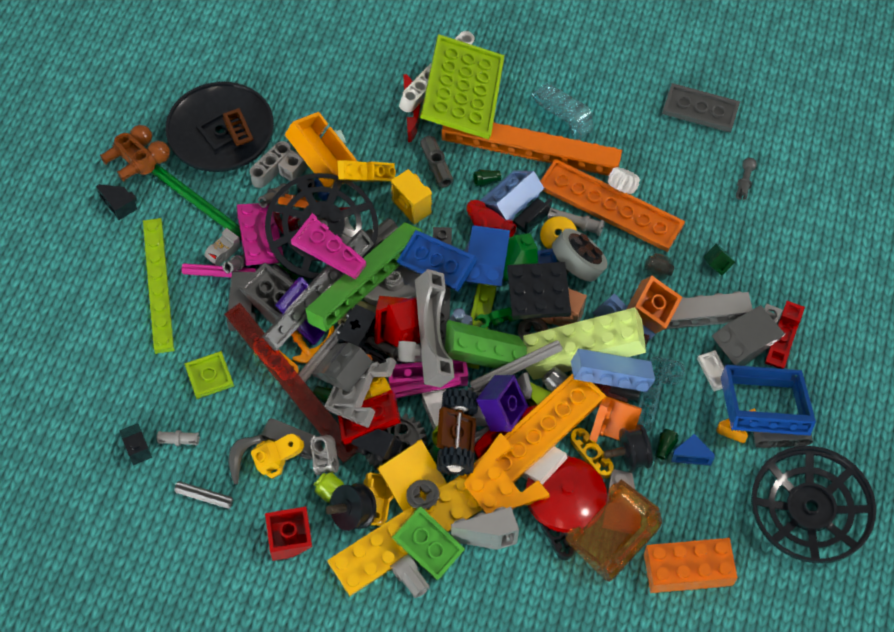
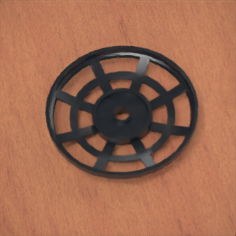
[265,173,378,280]
[751,446,876,564]

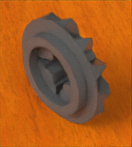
[518,318,548,340]
[406,480,439,510]

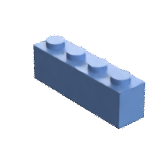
[571,348,655,392]

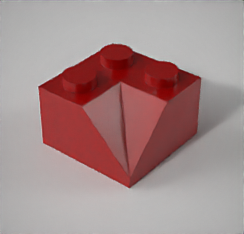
[265,506,312,561]

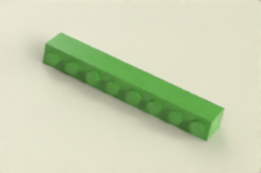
[305,222,423,332]

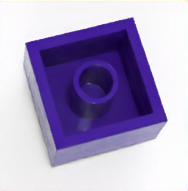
[476,375,528,432]

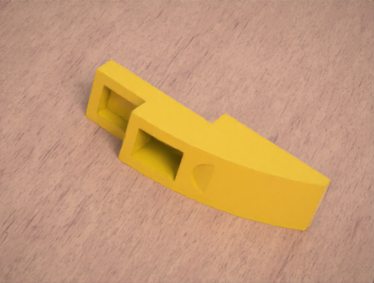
[338,160,396,182]

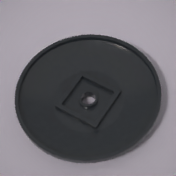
[165,82,274,172]

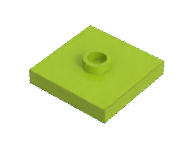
[184,351,234,399]

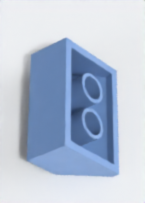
[479,170,544,220]

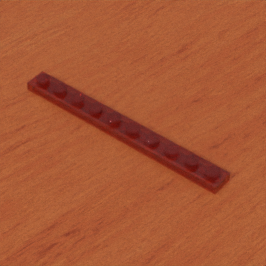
[224,303,358,464]

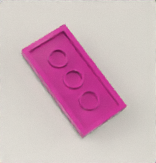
[236,203,283,265]

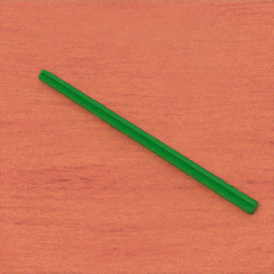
[151,163,308,282]

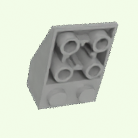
[451,507,519,550]

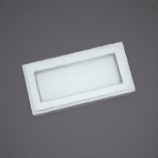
[697,350,724,391]

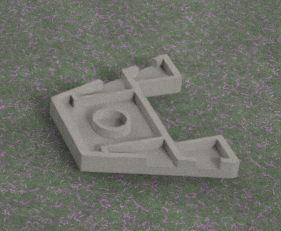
[324,358,397,427]

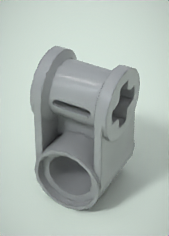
[311,435,339,475]

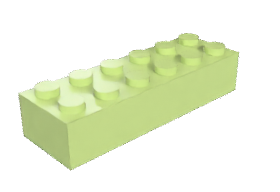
[523,307,646,380]

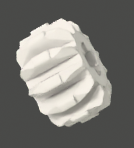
[607,167,640,194]

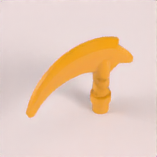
[291,325,335,364]

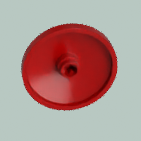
[525,456,607,533]

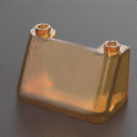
[566,479,662,582]

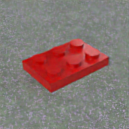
[338,389,401,445]

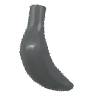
[228,434,263,485]

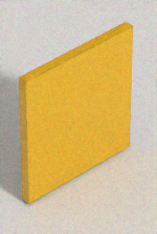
[377,439,447,511]

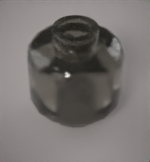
[645,253,674,280]

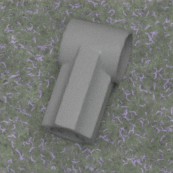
[397,341,422,362]
[390,554,430,598]

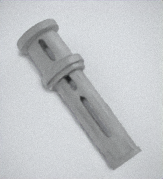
[548,208,605,236]

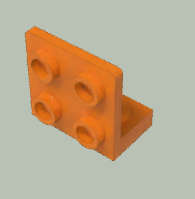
[589,396,642,442]

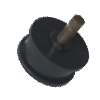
[603,424,653,472]
[326,483,377,531]

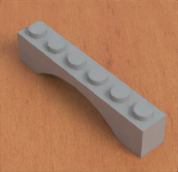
[415,269,454,388]

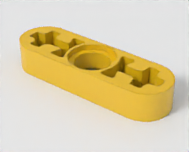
[570,428,614,479]

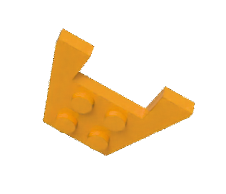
[464,433,550,514]

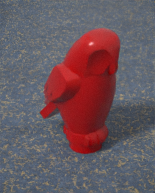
[466,200,516,238]

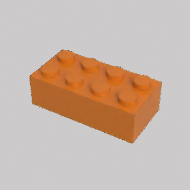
[644,538,738,593]

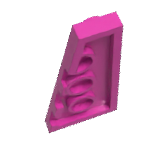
[291,213,366,279]

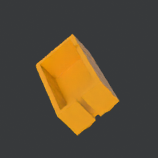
[285,112,357,188]

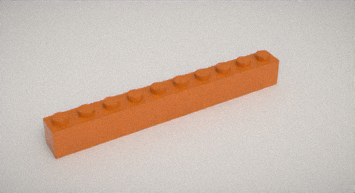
[442,122,622,176]

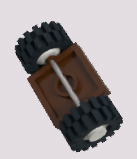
[436,388,478,476]

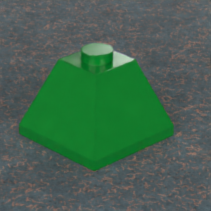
[503,233,538,281]

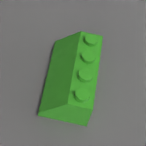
[445,320,527,373]

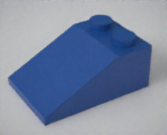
[465,225,510,287]

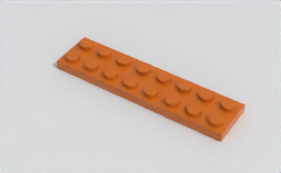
[540,159,685,252]

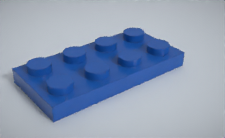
[397,230,478,292]

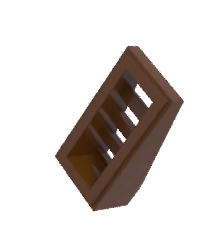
[223,108,254,146]

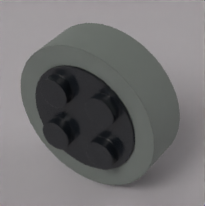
[552,229,608,282]

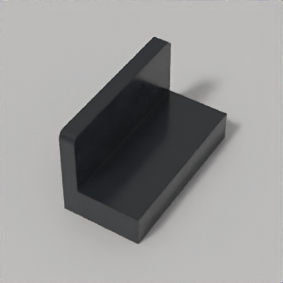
[513,198,552,234]

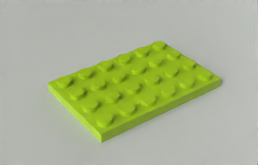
[420,34,505,139]

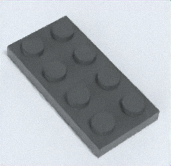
[662,83,740,133]

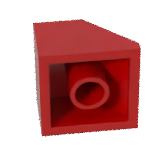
[384,297,420,348]

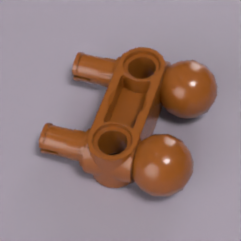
[100,124,170,181]

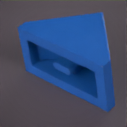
[671,434,714,466]

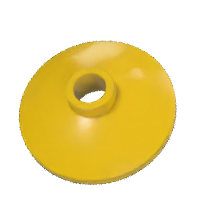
[540,216,577,249]

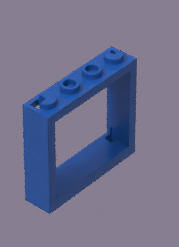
[720,365,816,436]

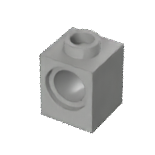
[278,150,307,181]

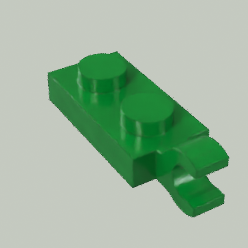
[474,307,518,328]

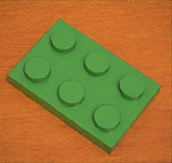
[391,506,465,580]

